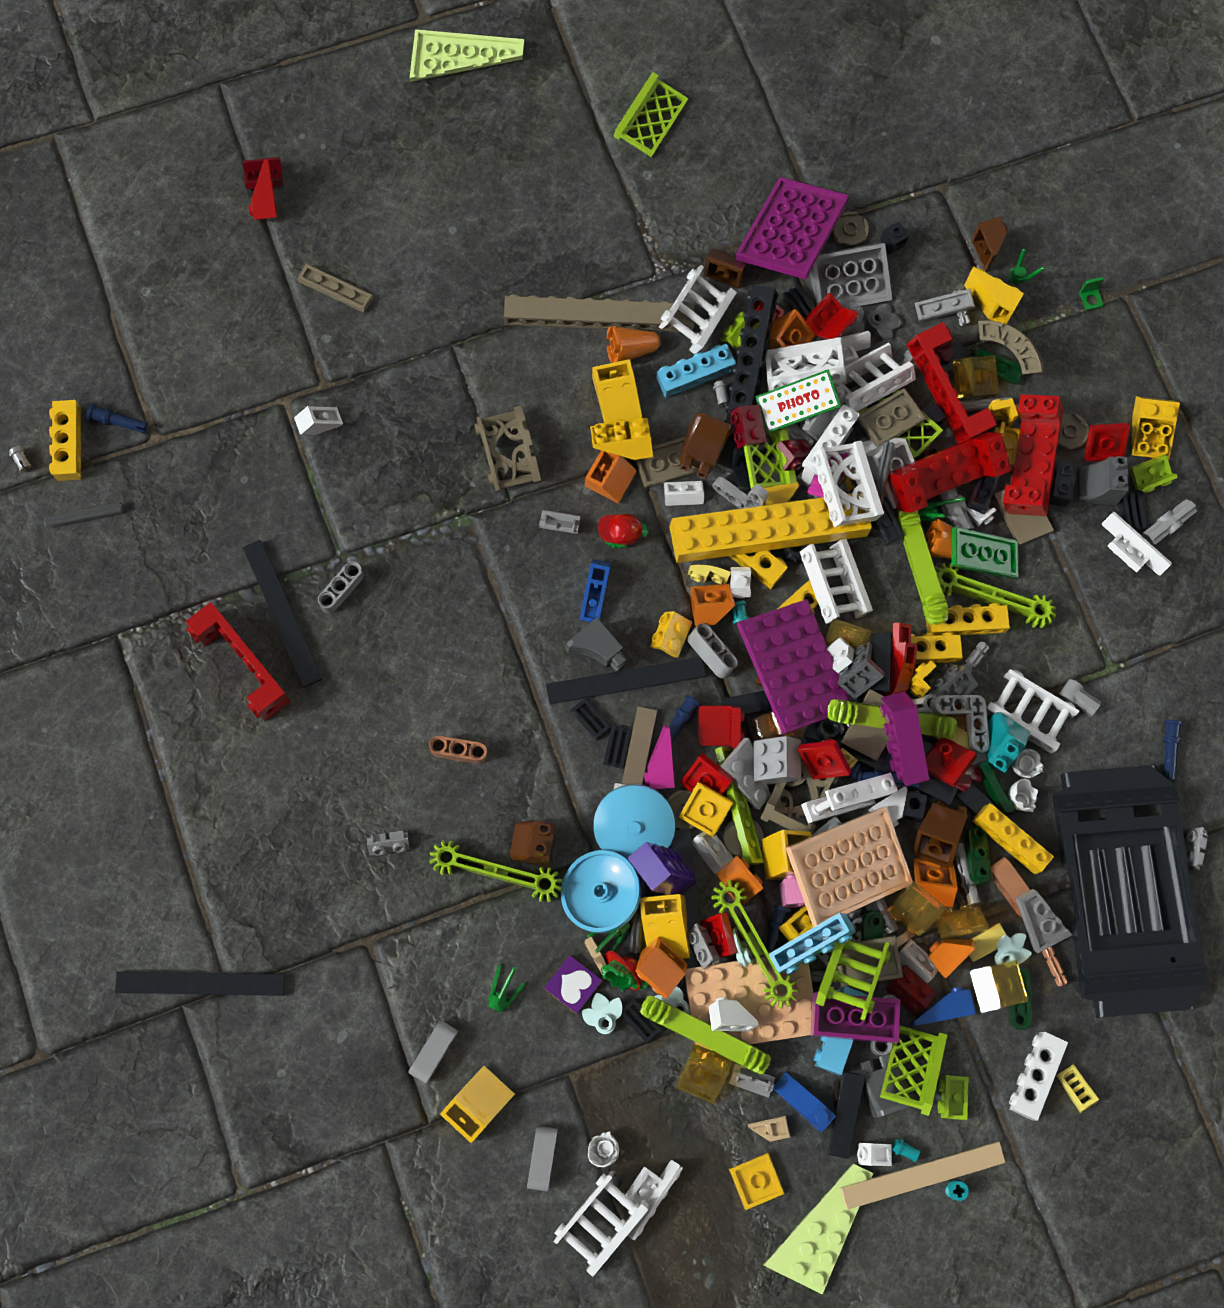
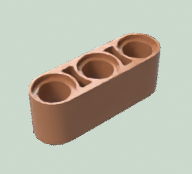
[429,736,488,764]
[990,857,1030,917]

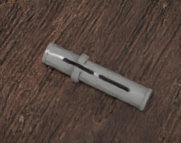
[955,843,981,905]

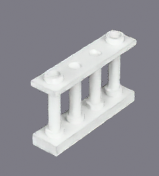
[659,265,737,354]
[834,343,916,412]
[800,539,873,624]
[986,669,1079,754]
[801,773,898,824]
[553,1171,650,1277]

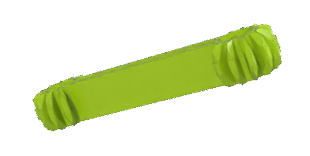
[896,510,949,625]
[934,563,1056,628]
[827,699,957,739]
[429,840,562,902]
[711,880,799,1009]
[640,996,771,1074]

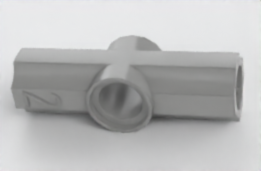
[939,488,974,530]
[1142,499,1197,546]

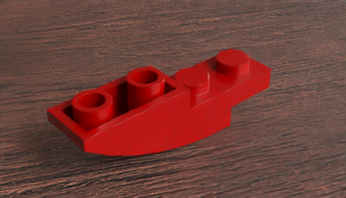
[884,623,917,697]

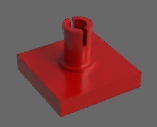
[1084,423,1130,461]
[926,738,977,787]
[797,739,851,780]
[680,753,734,794]
[700,912,742,959]

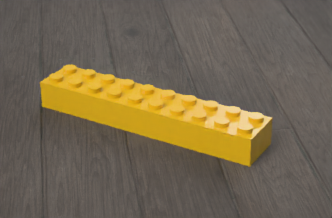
[670,493,872,563]

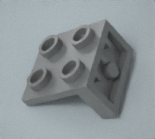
[838,641,885,699]
[924,662,978,707]

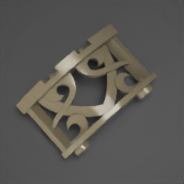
[978,321,1045,375]
[474,406,541,491]
[760,760,839,833]

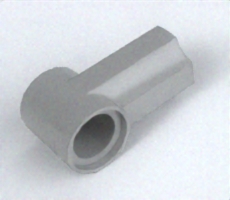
[1058,679,1101,717]

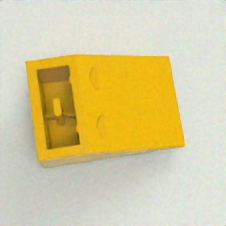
[964,267,1024,324]
[592,359,642,424]
[1131,396,1180,460]
[590,418,653,460]
[640,894,690,959]
[440,1066,515,1143]

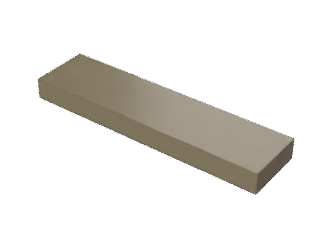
[297,263,373,313]
[622,707,657,785]

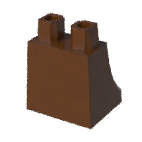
[678,413,732,479]
[913,801,968,868]
[510,820,556,867]

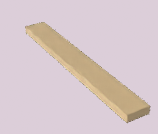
[840,1141,1005,1210]

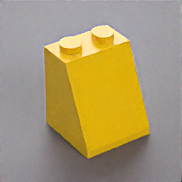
[762,830,812,880]

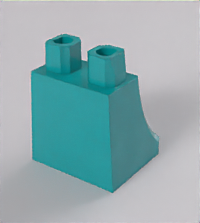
[977,712,1031,773]

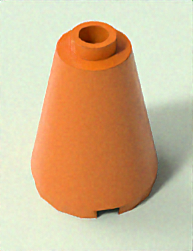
[606,326,661,363]
[925,519,954,559]

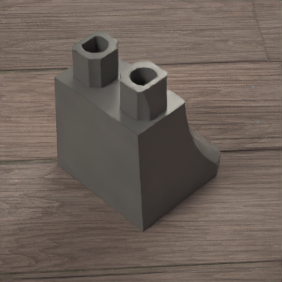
[1078,456,1128,505]
[565,617,627,672]
[860,1053,916,1117]

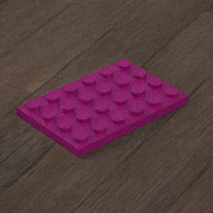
[736,177,849,279]
[737,599,851,735]

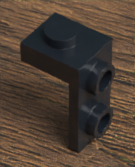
[730,447,755,491]

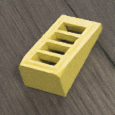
[1056,1064,1099,1113]

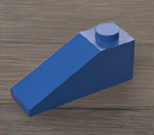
[579,559,612,622]
[910,986,975,1027]
[773,1072,836,1132]

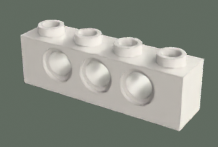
[1009,1032,1068,1121]

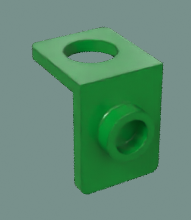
[1079,277,1104,311]

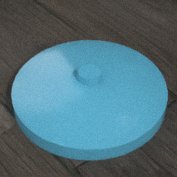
[594,784,675,863]
[561,850,642,933]

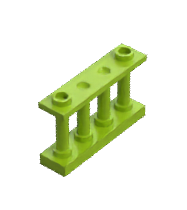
[815,939,891,1021]

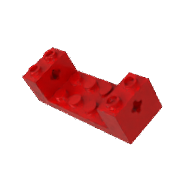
[906,322,997,444]
[1003,394,1064,517]
[888,432,1012,513]
[185,602,290,721]

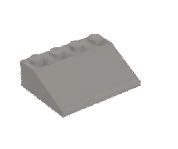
[809,243,892,308]

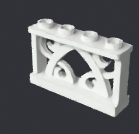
[766,337,846,391]
[796,405,859,488]
[812,441,884,527]

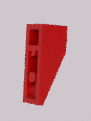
[249,159,278,220]

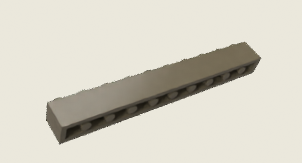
[504,295,694,333]

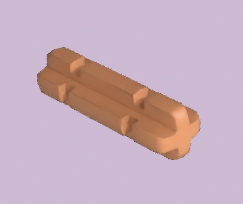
[1042,946,1069,986]

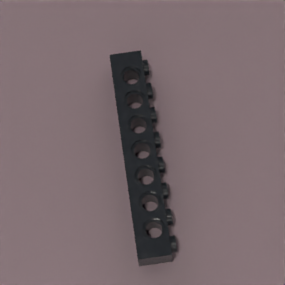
[723,285,779,439]

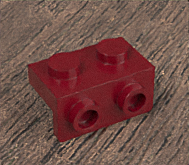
[243,157,283,189]
[730,405,767,449]
[777,439,812,471]
[885,965,937,1016]

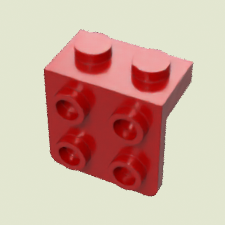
[804,293,859,340]
[698,705,744,748]

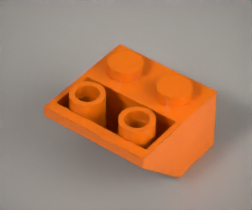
[585,450,637,504]
[715,856,763,906]
[635,936,688,999]

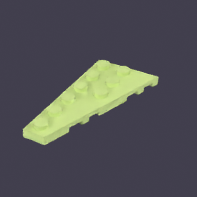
[409,29,524,82]
[763,1164,873,1294]

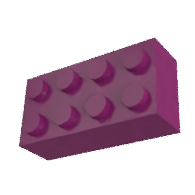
[880,691,929,786]
[810,992,900,1044]

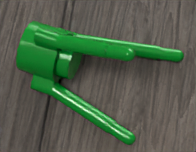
[1008,249,1045,285]
[918,497,965,528]
[587,922,630,953]
[487,964,526,1013]

